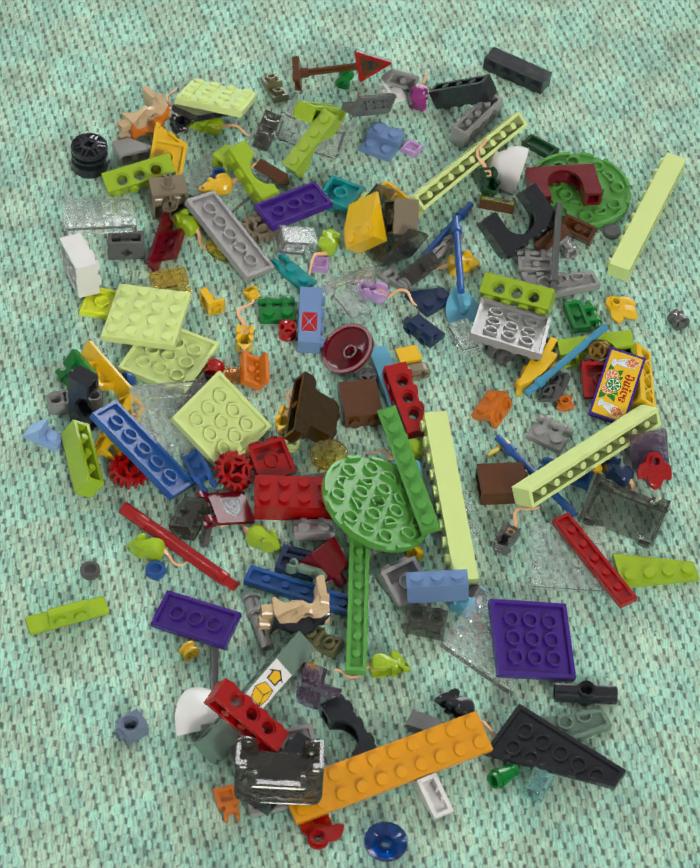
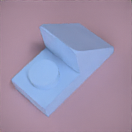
[22,419,63,452]

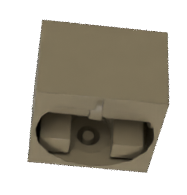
[148,173,188,220]
[383,198,419,238]

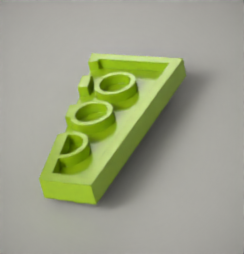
[612,553,699,588]

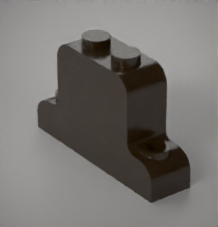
[284,371,339,445]

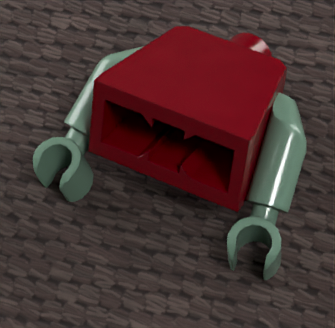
[285,536,349,588]

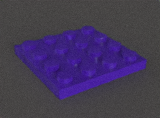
[488,598,576,682]

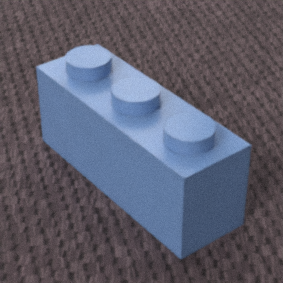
[406,569,469,604]

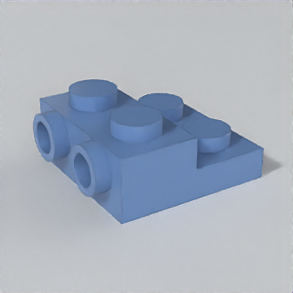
[359,122,405,163]

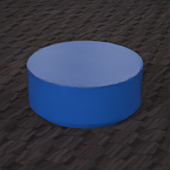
[146,561,166,580]

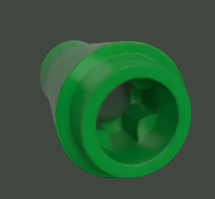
[487,763,520,789]

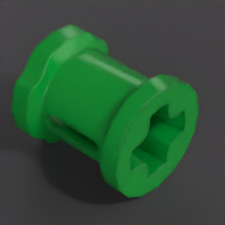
[335,71,354,90]

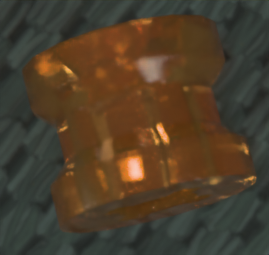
[224,366,240,385]

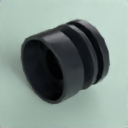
[71,133,108,179]

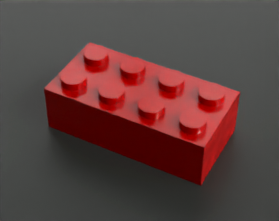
[254,475,333,521]

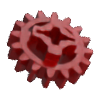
[213,450,255,492]
[108,452,149,490]

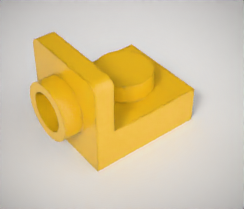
[199,287,225,316]

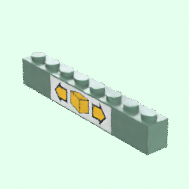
[194,631,315,763]

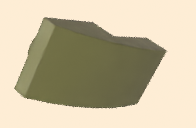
[260,73,289,103]
[304,626,345,659]

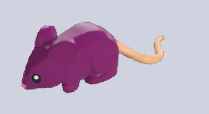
[409,72,428,112]

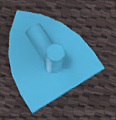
[445,286,479,326]

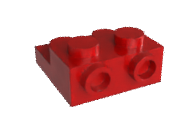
[579,359,606,399]
[245,436,297,476]

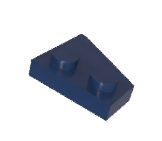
[404,287,450,317]

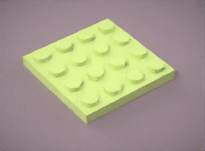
[175,78,257,118]
[101,283,191,351]
[118,328,220,398]
[170,370,272,467]

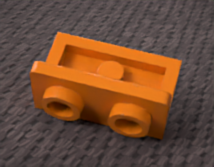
[239,351,270,390]
[471,390,513,429]

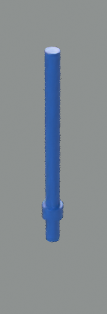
[412,201,474,269]
[451,216,465,294]
[494,434,578,518]

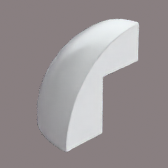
[486,146,529,194]
[175,687,218,736]

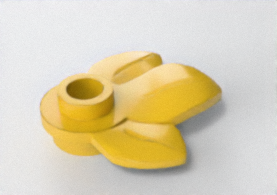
[605,296,638,324]

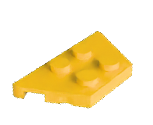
[149,122,188,175]

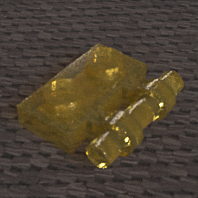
[149,267,192,294]

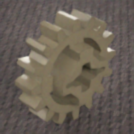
[241,212,279,245]

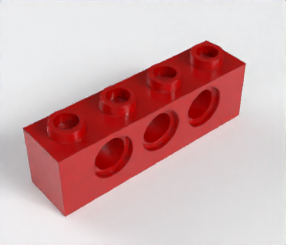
[381,361,424,439]
[204,678,289,757]

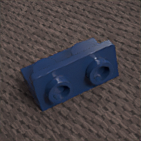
[403,314,445,348]

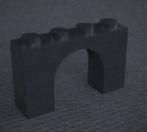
[477,183,555,259]

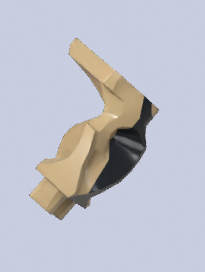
[257,575,330,636]

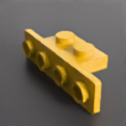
[81,340,132,398]

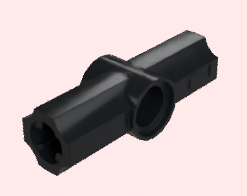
[553,680,618,706]

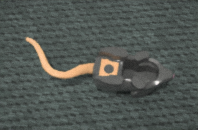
[493,506,540,556]

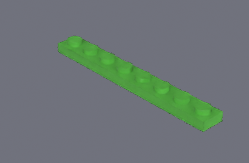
[377,405,441,536]
[345,538,370,676]

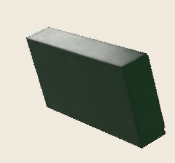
[521,133,560,158]

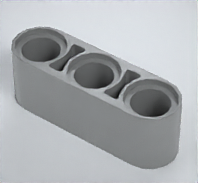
[47,388,103,415]

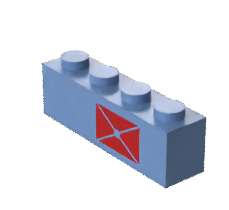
[297,287,325,354]

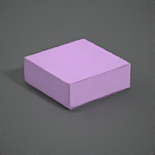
[400,139,424,158]
[311,255,330,274]

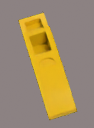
[514,337,558,396]

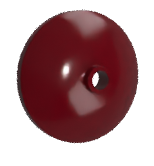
[321,323,374,374]

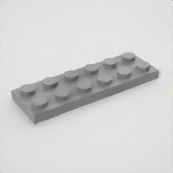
[184,190,275,282]

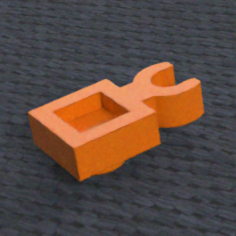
[213,784,240,824]

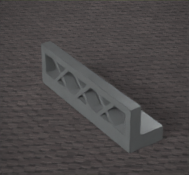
[341,93,397,117]

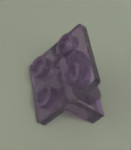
[624,429,669,472]
[296,662,342,710]

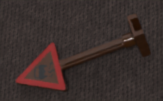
[292,50,392,91]

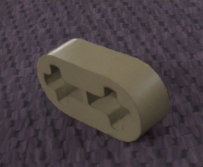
[407,362,431,381]

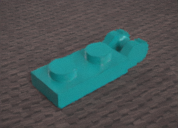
[270,253,316,291]

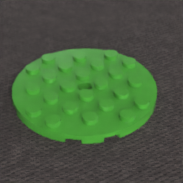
[535,151,631,229]
[321,455,428,553]

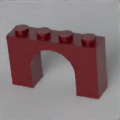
[524,163,603,206]

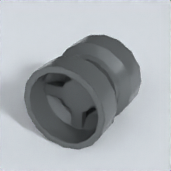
[487,346,513,366]

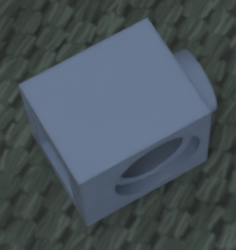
[114,709,149,746]

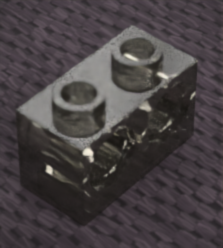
[252,109,281,152]
[398,249,442,287]
[403,603,449,641]

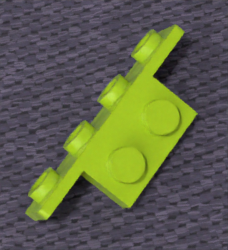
[25,596,109,635]

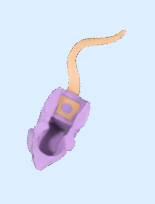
[354,278,417,306]

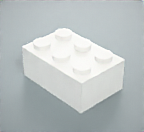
[59,233,102,298]

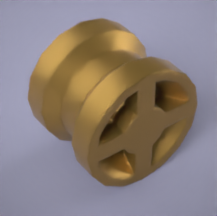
[588,341,610,360]

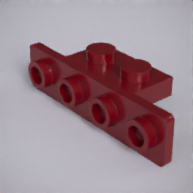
[147,212,185,274]

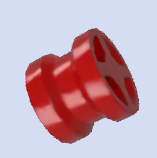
[278,319,297,342]
[204,359,225,378]

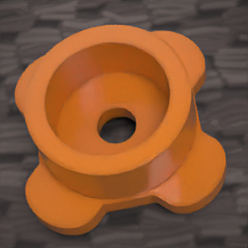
[555,394,575,411]

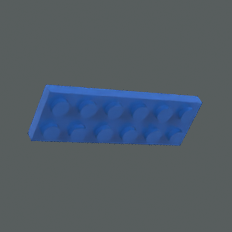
[89,400,195,501]

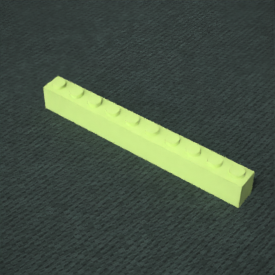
[407,111,528,213]
[606,152,686,281]
[512,405,661,508]
[420,411,479,586]

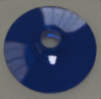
[364,822,408,862]

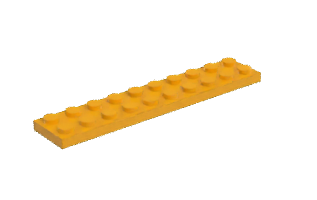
[280,711,493,826]

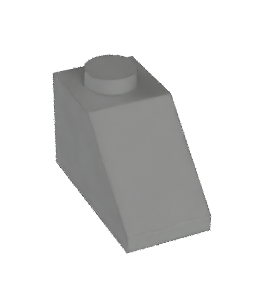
[112,138,151,167]

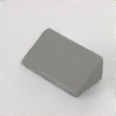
[381,68,420,91]

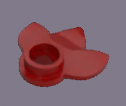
[637,452,672,490]
[300,814,344,850]

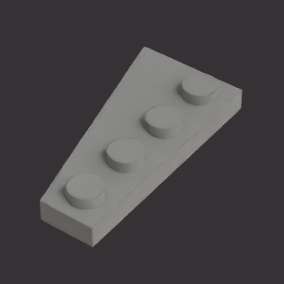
[520,272,601,302]

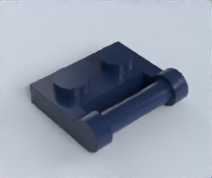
[274,542,314,582]

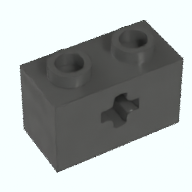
[108,231,145,260]

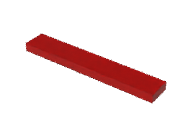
[552,512,637,609]

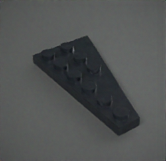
[484,704,627,790]

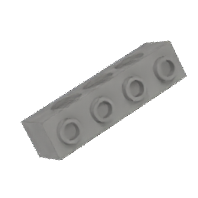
[449,95,504,149]

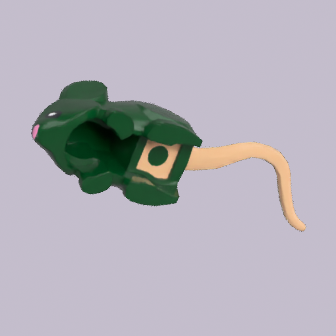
[476,138,501,197]

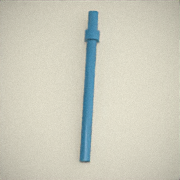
[523,323,609,397]

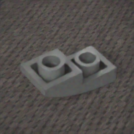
[538,372,571,402]
[404,710,445,734]

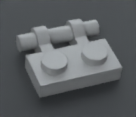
[516,248,552,275]
[525,414,574,454]
[292,517,335,541]

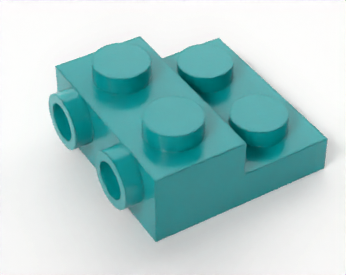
[322,175,364,213]

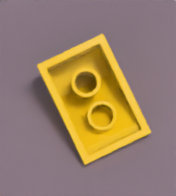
[343,191,387,253]

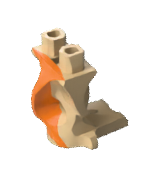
[117,85,172,140]

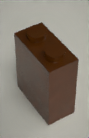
[337,379,382,429]
[475,462,528,505]

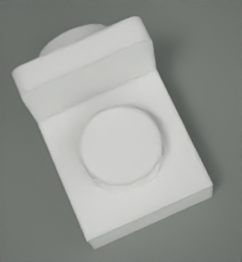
[380,83,407,103]

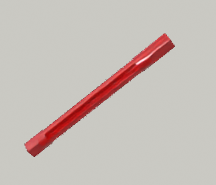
[119,502,240,591]

